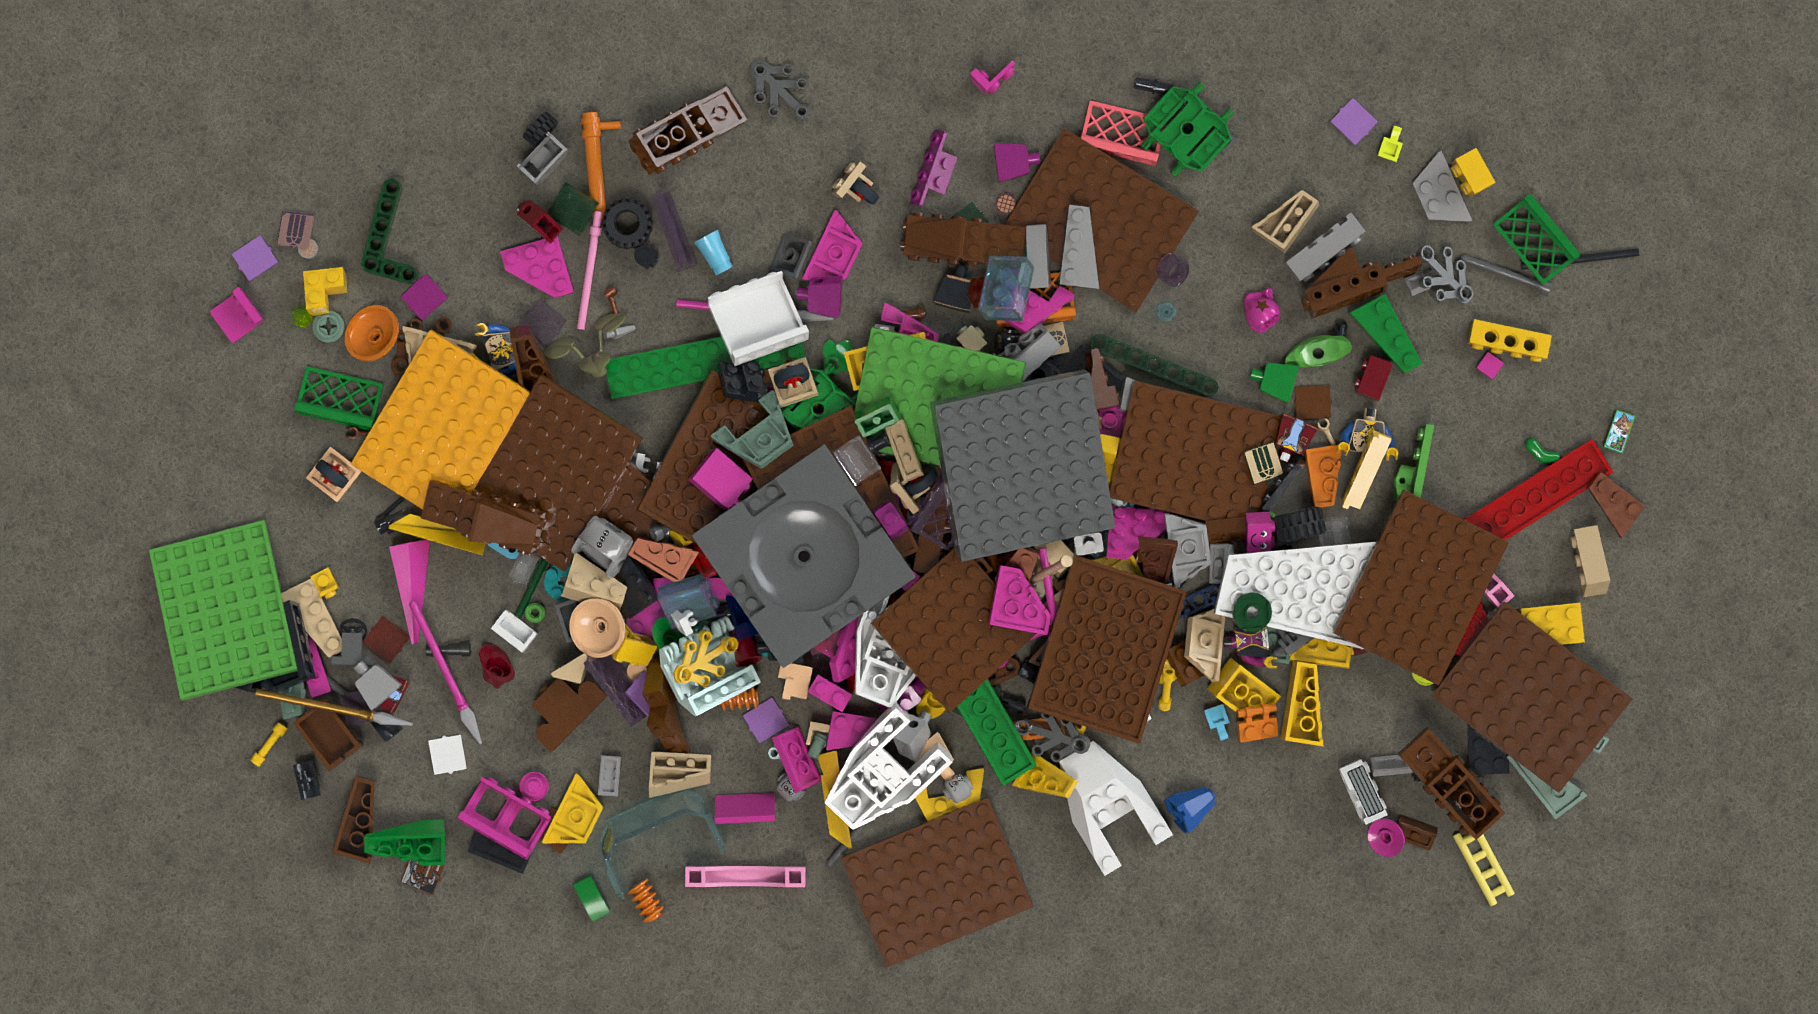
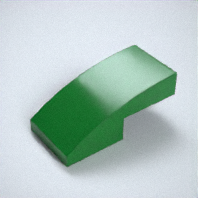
[573,875,610,922]

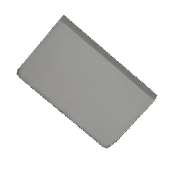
[1209,544,1234,584]

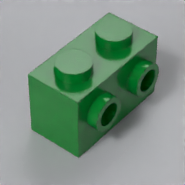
[854,396,899,438]

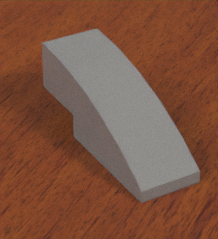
[1026,224,1051,289]

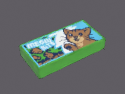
[1603,410,1635,454]

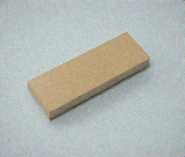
[885,419,924,482]

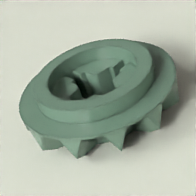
[313,311,345,343]

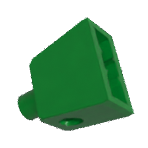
[1250,363,1299,404]

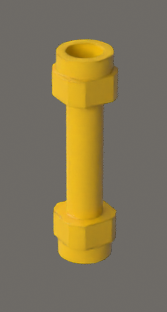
[1158,667,1175,711]
[250,722,288,767]

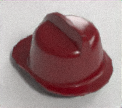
[479,644,515,689]

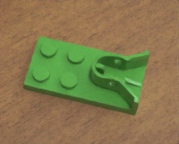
[1393,424,1434,501]

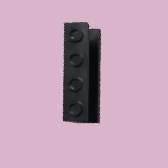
[261,600,316,692]

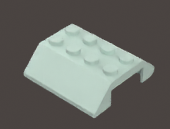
[659,616,761,716]

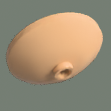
[569,598,625,658]

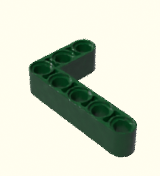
[361,179,419,285]

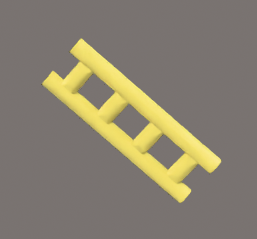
[1453,833,1515,906]

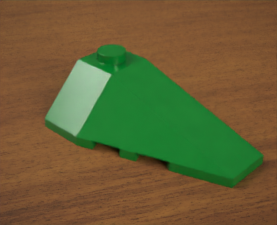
[364,819,445,866]

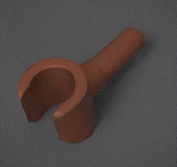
[604,286,618,314]
[345,426,370,439]

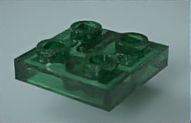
[547,182,599,236]

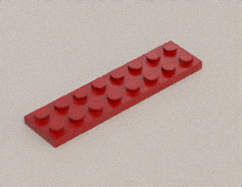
[1464,439,1614,540]

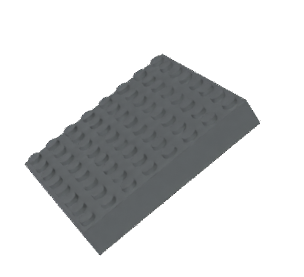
[930,369,1115,562]

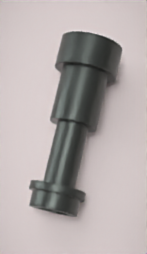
[426,641,471,657]

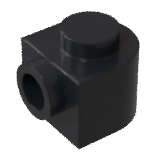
[634,246,659,270]

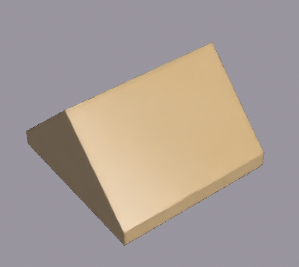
[551,653,590,684]

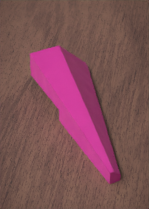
[389,540,430,644]

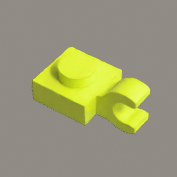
[1377,126,1403,162]

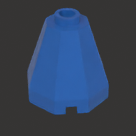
[1164,787,1216,834]

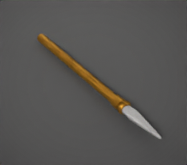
[255,688,413,726]

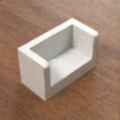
[491,610,538,653]

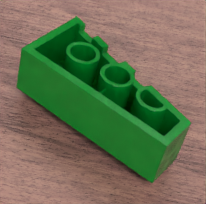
[1348,294,1422,375]

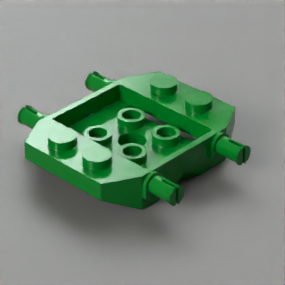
[1140,81,1234,178]
[776,363,859,432]

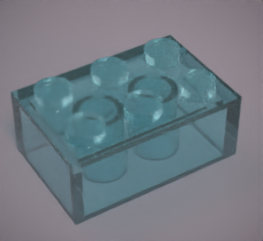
[978,256,1034,321]

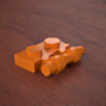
[1236,703,1278,743]

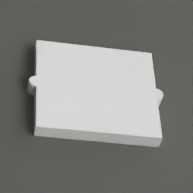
[428,735,467,775]

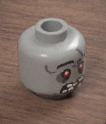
[777,773,806,802]
[942,774,973,803]

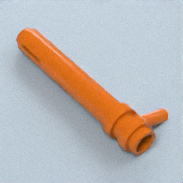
[580,112,621,220]

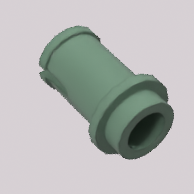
[806,733,828,760]

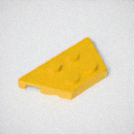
[542,773,604,844]

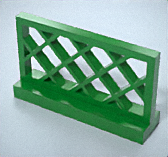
[1493,194,1581,285]
[294,366,384,431]

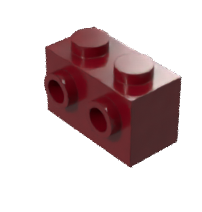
[1354,355,1393,401]

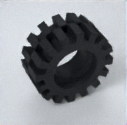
[522,111,558,148]

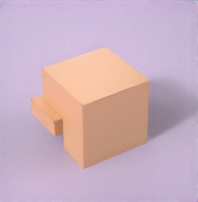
[778,663,813,700]

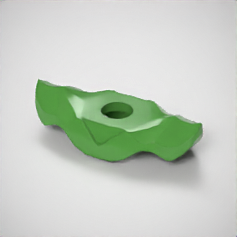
[1285,335,1352,368]

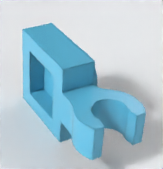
[1204,704,1229,741]

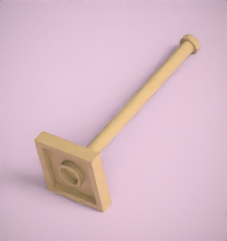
[1029,555,1073,600]

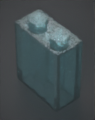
[657,573,719,629]

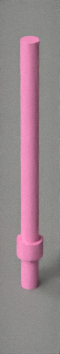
[577,211,602,330]

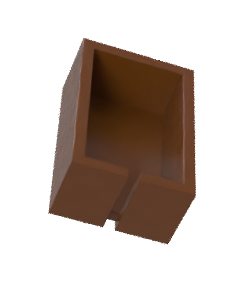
[293,699,363,771]

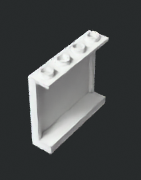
[708,271,809,366]

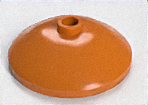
[345,305,399,362]

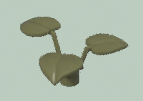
[543,313,627,378]

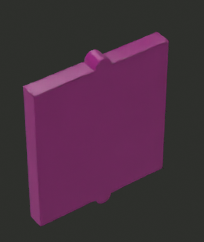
[400,274,448,321]

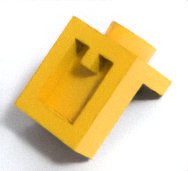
[310,567,340,599]

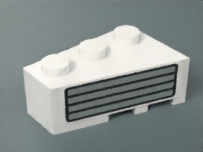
[1338,759,1387,825]

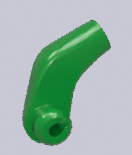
[1525,438,1559,463]

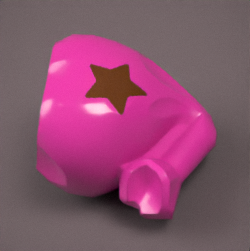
[1244,287,1280,333]

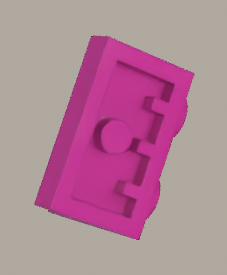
[969,61,1015,95]
[210,287,265,343]

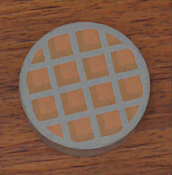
[298,239,319,259]

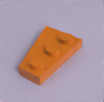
[1304,445,1343,508]

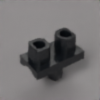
[293,760,321,800]

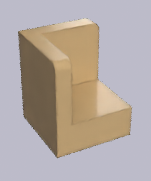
[806,721,830,748]

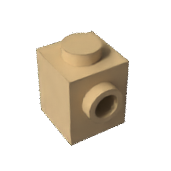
[956,325,987,351]

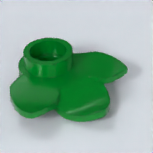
[823,339,853,375]

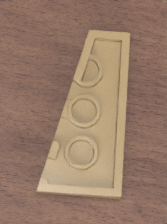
[282,579,342,658]

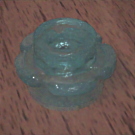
[1157,302,1176,322]

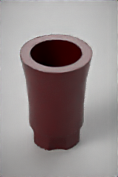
[730,621,762,667]

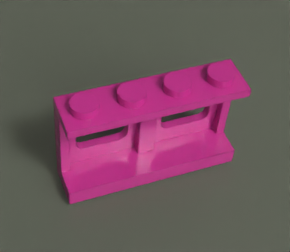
[458,777,551,860]

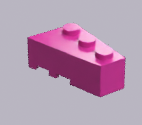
[826,711,878,750]

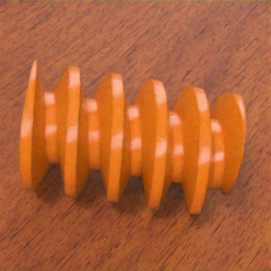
[719,686,759,711]
[628,878,666,923]

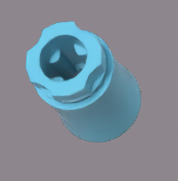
[694,230,733,275]

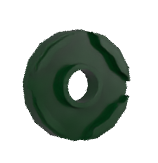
[1232,592,1272,633]

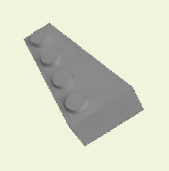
[1060,205,1099,289]
[1285,213,1366,282]
[993,323,1061,381]

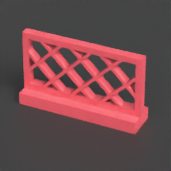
[1081,101,1165,166]

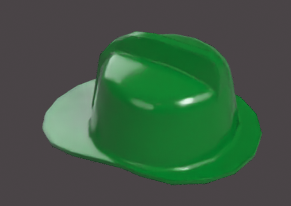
[652,617,685,652]

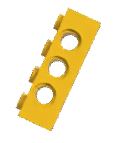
[1467,319,1552,362]

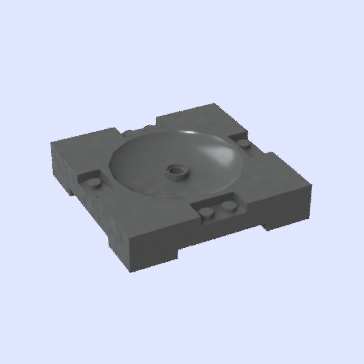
[692,444,916,668]

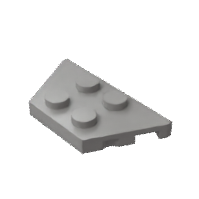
[1412,151,1472,222]
[1163,513,1211,588]

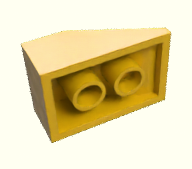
[1207,658,1281,719]

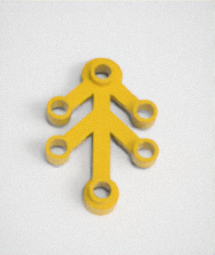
[673,630,738,687]

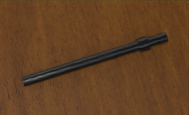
[1520,248,1639,270]

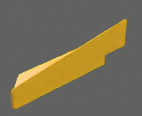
[388,514,485,555]
[818,751,852,849]

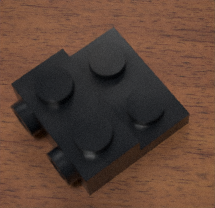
[716,361,768,403]

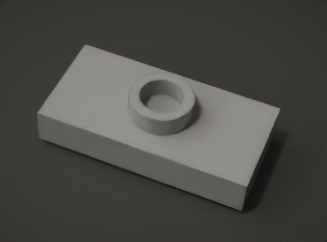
[598,755,621,797]
[1370,755,1413,777]

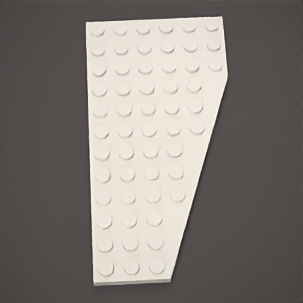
[1214,541,1377,650]

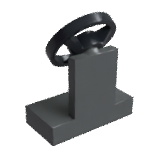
[331,618,374,665]

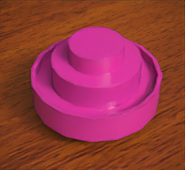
[519,772,549,801]

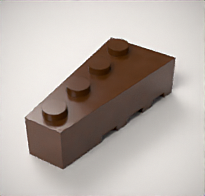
[509,325,559,391]
[332,775,375,864]

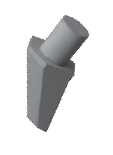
[603,325,636,340]

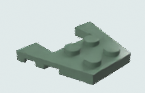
[710,390,794,469]

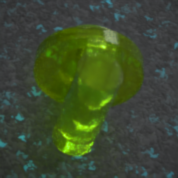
[291,308,313,328]

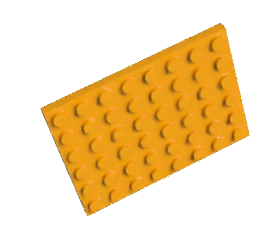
[351,330,531,509]

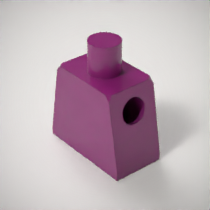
[994,144,1040,183]
[796,276,843,318]
[872,499,909,541]

